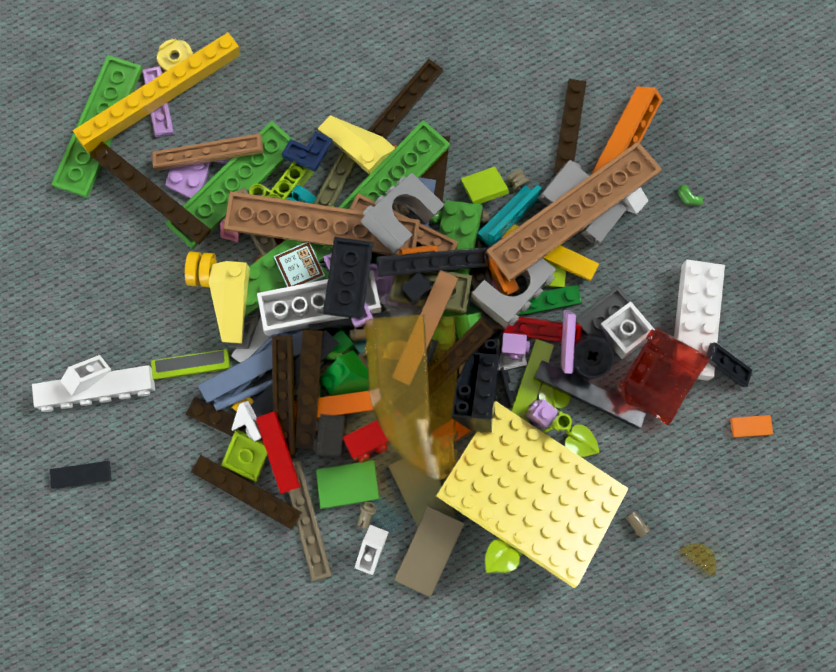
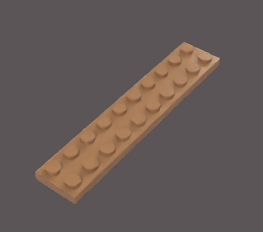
[486,142,662,282]
[224,191,420,255]

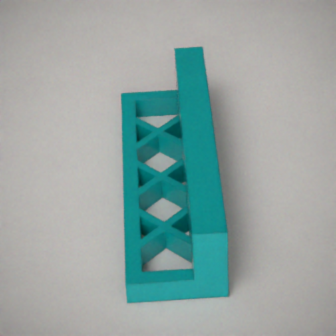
[477,185,542,247]

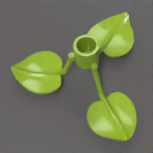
[538,383,599,457]
[485,539,522,573]

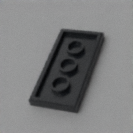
[323,237,373,320]

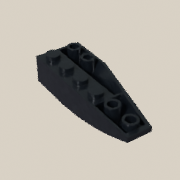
[451,330,503,433]

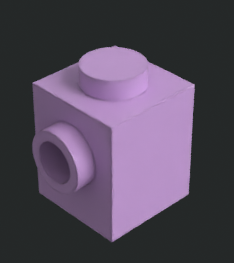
[501,333,530,360]
[524,399,559,428]

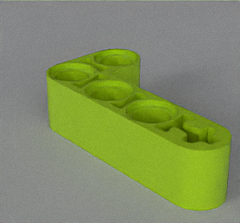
[249,162,314,200]

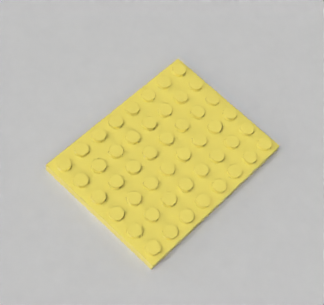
[436,402,628,588]

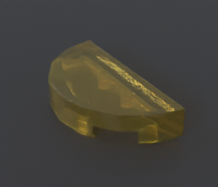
[680,543,717,577]

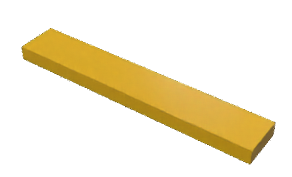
[501,224,599,282]

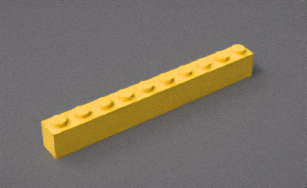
[73,33,240,153]

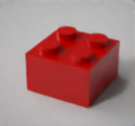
[342,419,390,463]

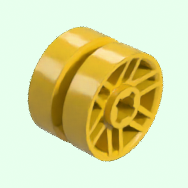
[185,251,217,288]

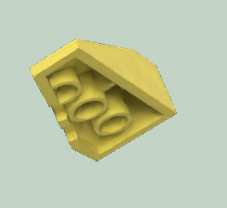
[318,115,395,175]
[209,261,250,344]

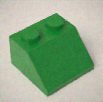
[320,351,377,396]

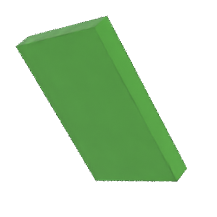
[316,460,380,509]

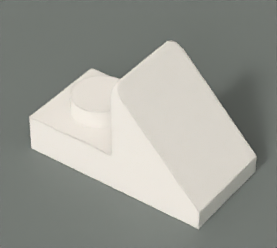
[232,401,262,441]

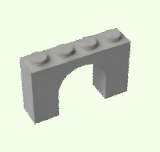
[538,160,627,245]
[360,173,444,254]
[470,258,556,329]

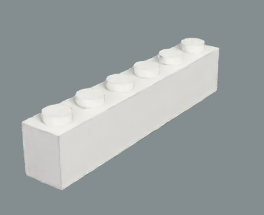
[32,365,155,412]

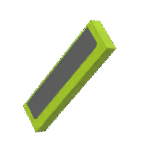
[151,349,230,380]

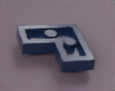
[282,132,333,172]

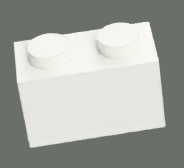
[600,302,656,359]

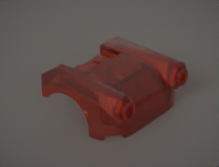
[616,327,711,426]

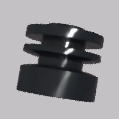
[573,334,614,378]

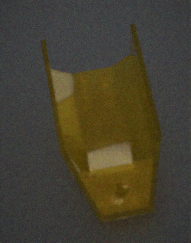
[364,315,458,480]

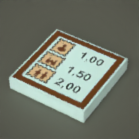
[274,242,325,287]

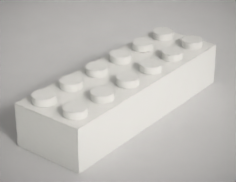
[670,259,725,381]
[257,270,381,336]

